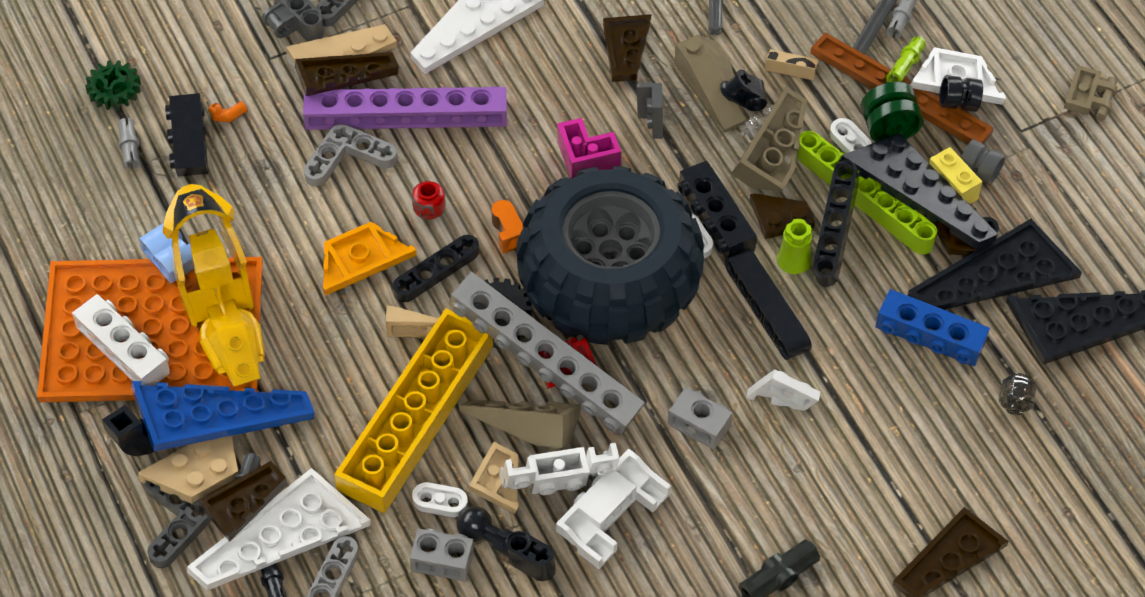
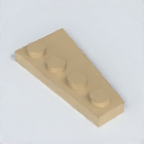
[286,24,397,64]

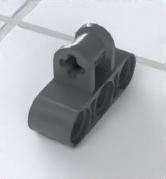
[262,0,324,41]

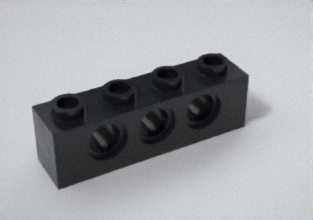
[677,160,757,259]

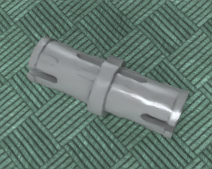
[886,0,917,38]
[118,118,140,169]

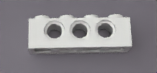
[72,294,170,386]

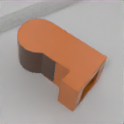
[491,200,523,254]

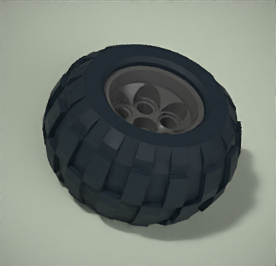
[517,166,704,345]

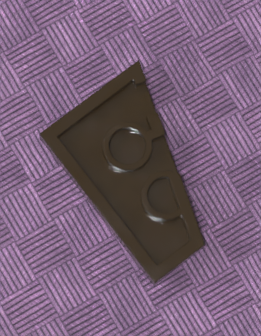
[603,14,652,82]

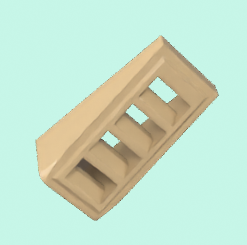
[386,306,439,338]

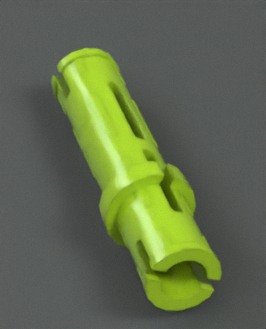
[886,36,926,83]

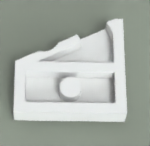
[746,369,820,411]

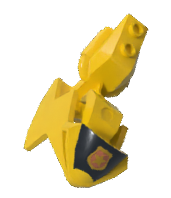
[163,184,265,386]

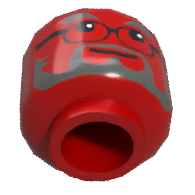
[411,181,446,220]

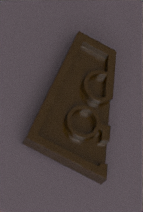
[199,461,287,542]

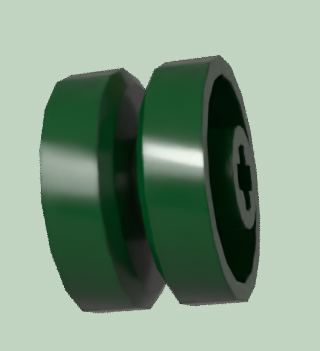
[860,82,924,142]

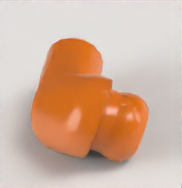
[208,101,248,122]

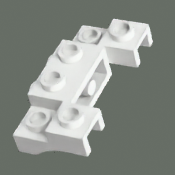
[499,443,620,495]
[556,449,671,569]

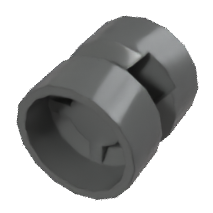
[961,139,1006,185]

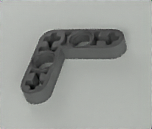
[144,481,211,568]

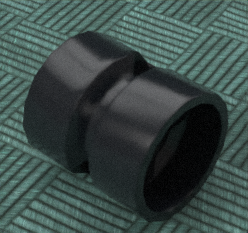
[939,75,983,112]

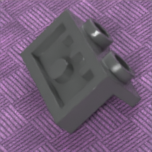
[637,83,663,139]

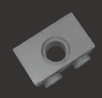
[668,387,733,450]

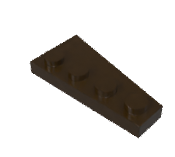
[295,52,399,96]

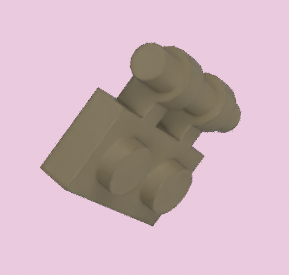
[1064,65,1118,120]

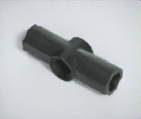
[738,539,821,597]

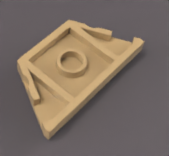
[138,436,238,504]

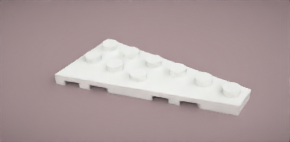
[410,0,544,74]
[187,468,371,590]

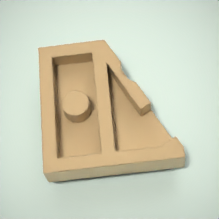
[468,442,518,514]

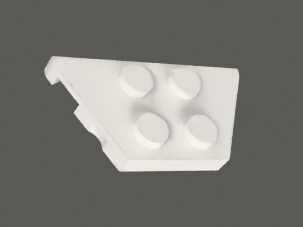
[910,48,1006,105]

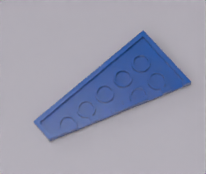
[131,381,315,451]

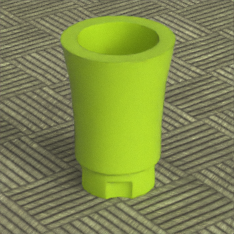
[776,219,813,274]

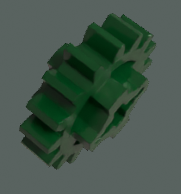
[85,60,141,110]

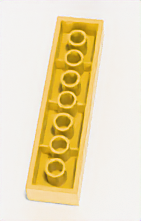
[334,308,493,514]

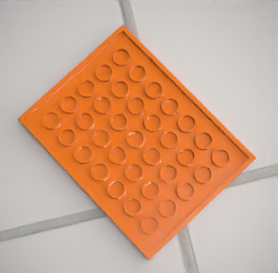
[37,257,263,403]

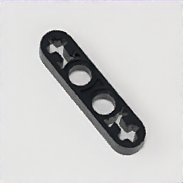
[393,235,479,302]

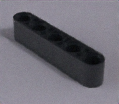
[813,160,859,287]
[725,249,812,360]

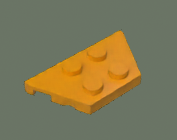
[323,222,417,296]

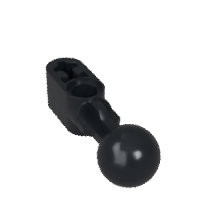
[456,506,556,581]

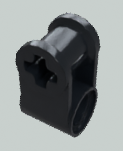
[720,69,767,111]

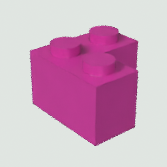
[557,118,621,179]

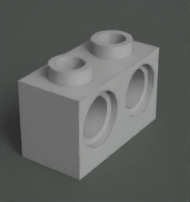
[410,528,474,582]

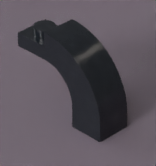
[102,405,156,456]

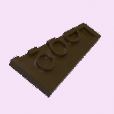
[892,507,1009,597]

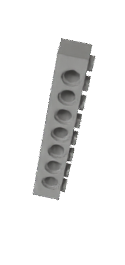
[449,272,645,435]

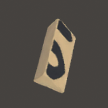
[765,49,819,80]

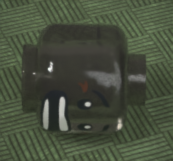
[999,373,1036,415]

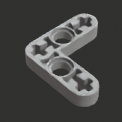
[304,124,397,187]

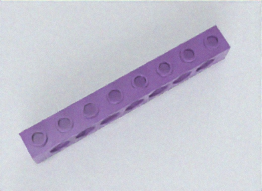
[303,86,507,130]

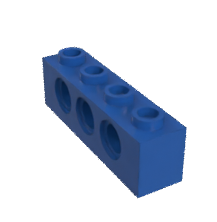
[875,289,990,366]

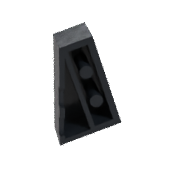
[165,93,208,177]

